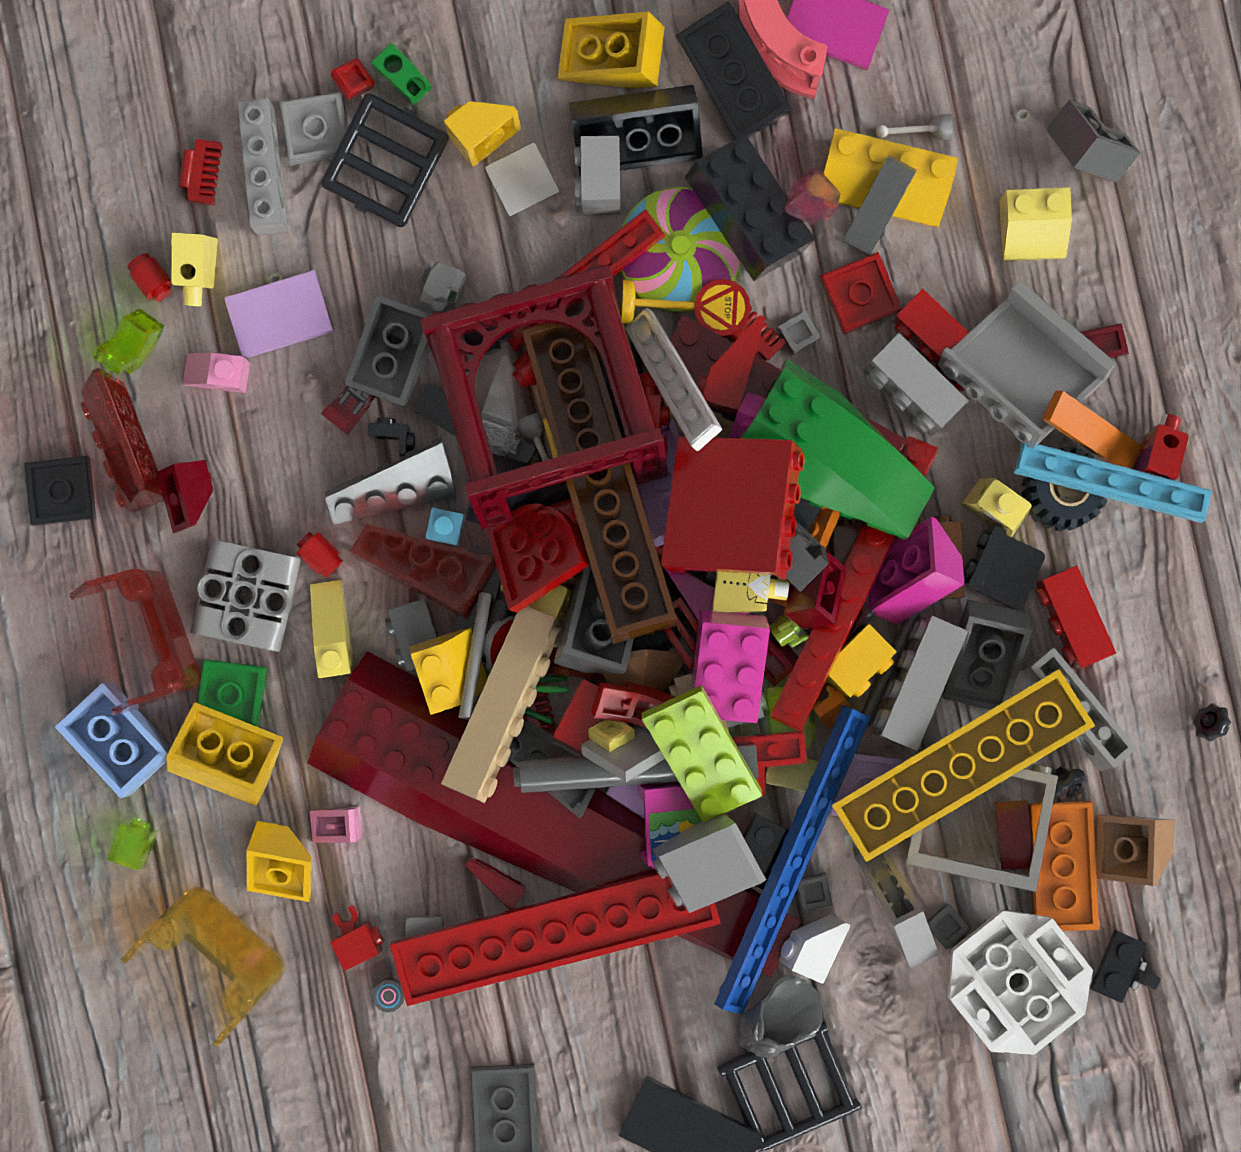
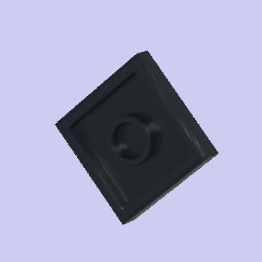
[24,456,97,526]

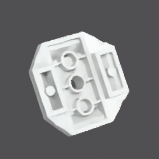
[948,909,1093,1055]

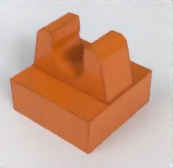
[813,685,853,729]

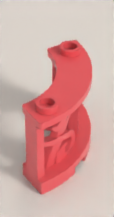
[738,0,827,99]

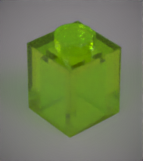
[107,818,158,871]

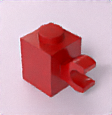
[330,904,384,971]

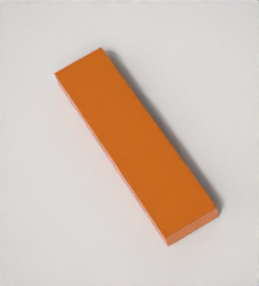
[1042,390,1143,469]

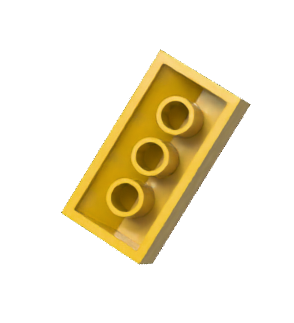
[816,128,959,228]

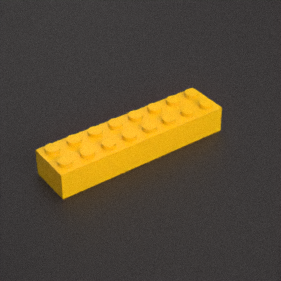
[832,669,1095,862]

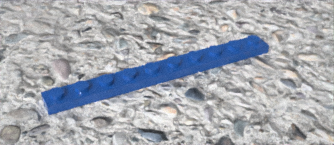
[714,705,871,1014]

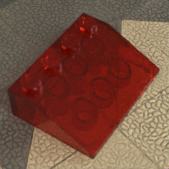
[81,368,164,513]

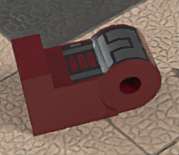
[321,386,377,435]

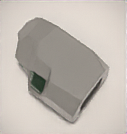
[419,262,466,314]

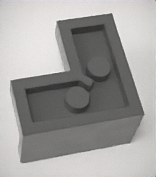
[1047,100,1141,182]

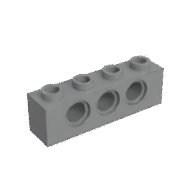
[237,98,289,235]
[1019,648,1137,771]

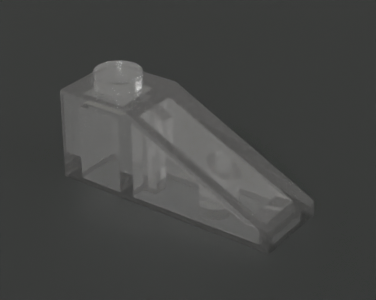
[481,355,521,457]

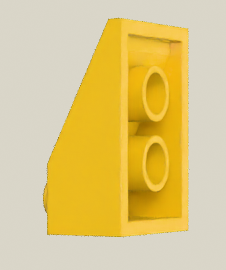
[558,11,665,89]

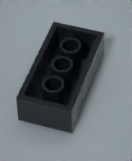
[685,134,815,281]

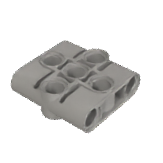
[190,539,301,652]

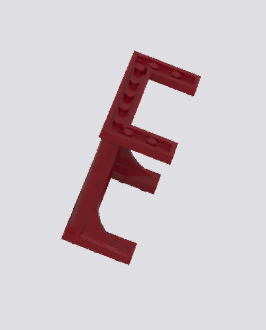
[420,265,669,530]

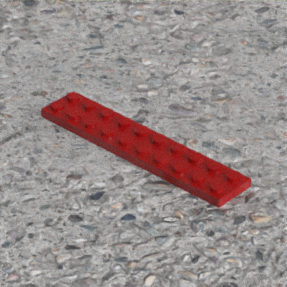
[390,872,721,1006]

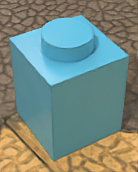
[425,508,466,548]

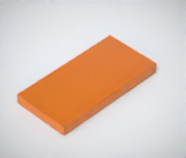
[1028,801,1099,931]

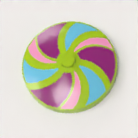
[621,187,741,314]

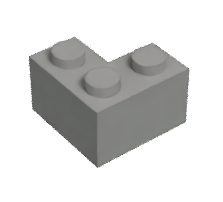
[575,136,620,216]

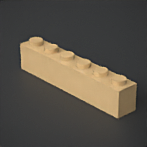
[441,607,563,803]

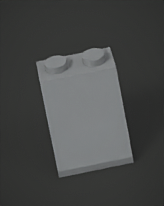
[652,814,766,913]

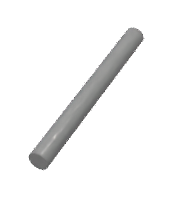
[459,592,492,720]

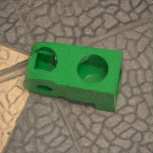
[371,43,432,106]

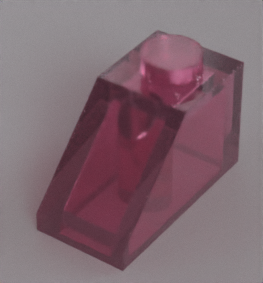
[784,166,841,224]

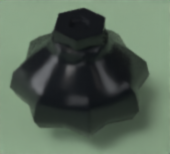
[1193,703,1231,742]
[1052,766,1088,802]

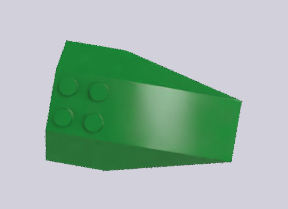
[740,359,935,540]

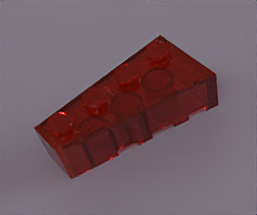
[350,524,496,619]

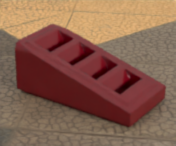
[466,856,526,910]

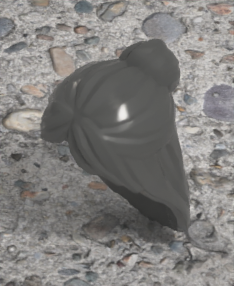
[738,976,823,1058]

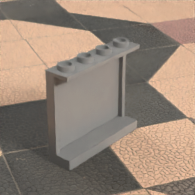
[938,281,1117,449]

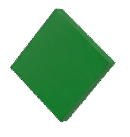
[197,659,268,727]

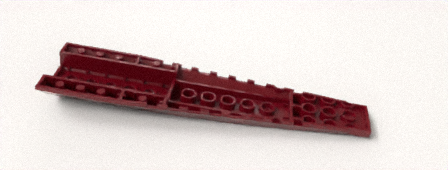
[307,651,801,978]

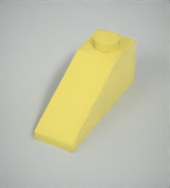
[310,580,355,678]

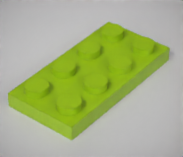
[642,685,762,823]

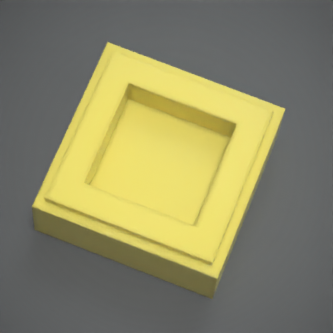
[588,719,635,752]

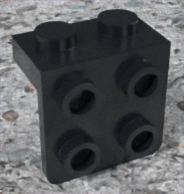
[964,525,1045,609]

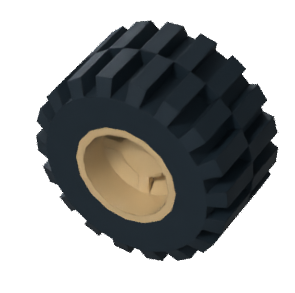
[1021,447,1108,531]

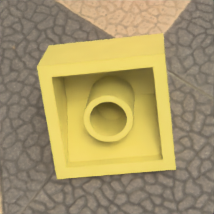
[999,187,1072,261]

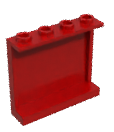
[661,436,805,580]

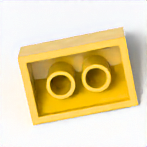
[166,702,283,806]

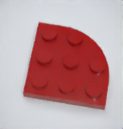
[487,504,590,613]

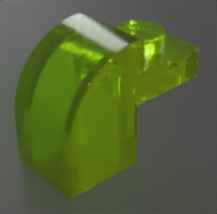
[92,308,165,375]

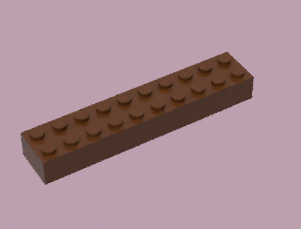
[522,314,677,644]

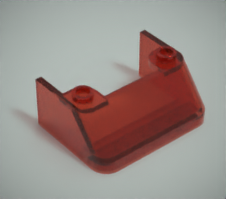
[69,569,200,716]

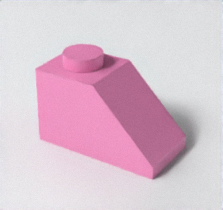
[183,352,250,394]

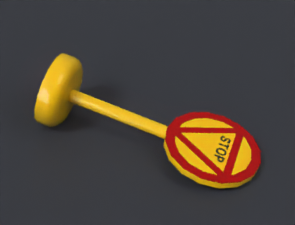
[620,279,751,336]

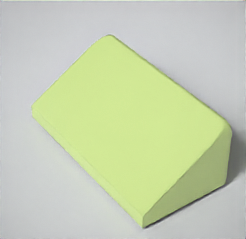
[765,759,819,792]

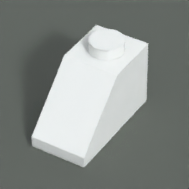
[779,914,850,984]

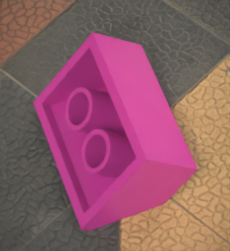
[868,516,964,625]

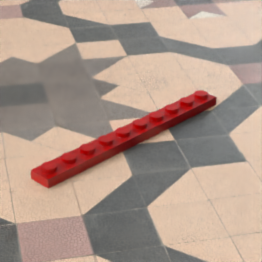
[770,435,938,731]

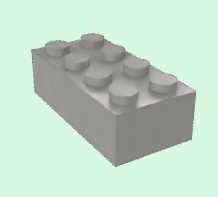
[871,616,968,751]

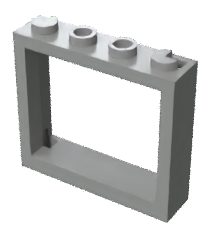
[906,764,1058,892]

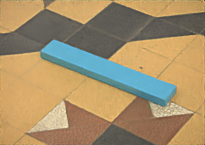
[1014,442,1212,523]

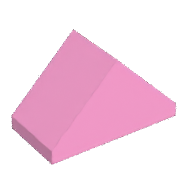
[310,806,362,843]

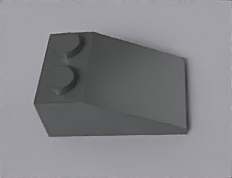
[344,294,430,407]
[943,599,1033,710]

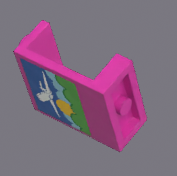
[637,782,701,869]

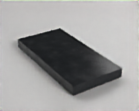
[675,1,792,139]
[619,1076,763,1152]

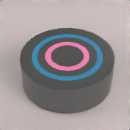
[372,978,405,1012]

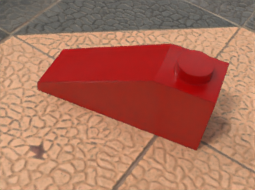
[698,315,766,414]

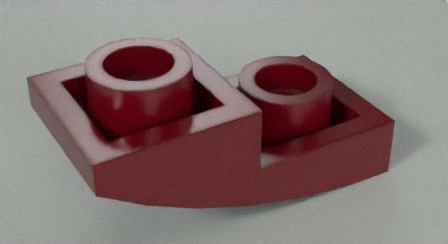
[995,800,1032,871]

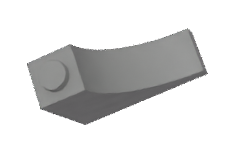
[854,850,939,968]

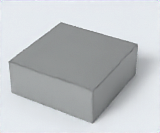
[777,311,821,355]

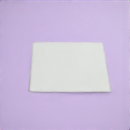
[485,143,559,216]

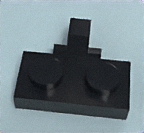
[1090,929,1161,1003]

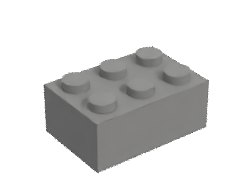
[864,333,969,436]

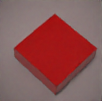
[330,58,375,101]

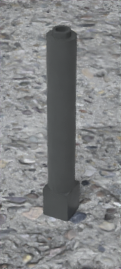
[513,742,758,793]

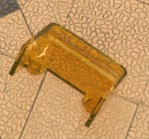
[120,887,285,1047]

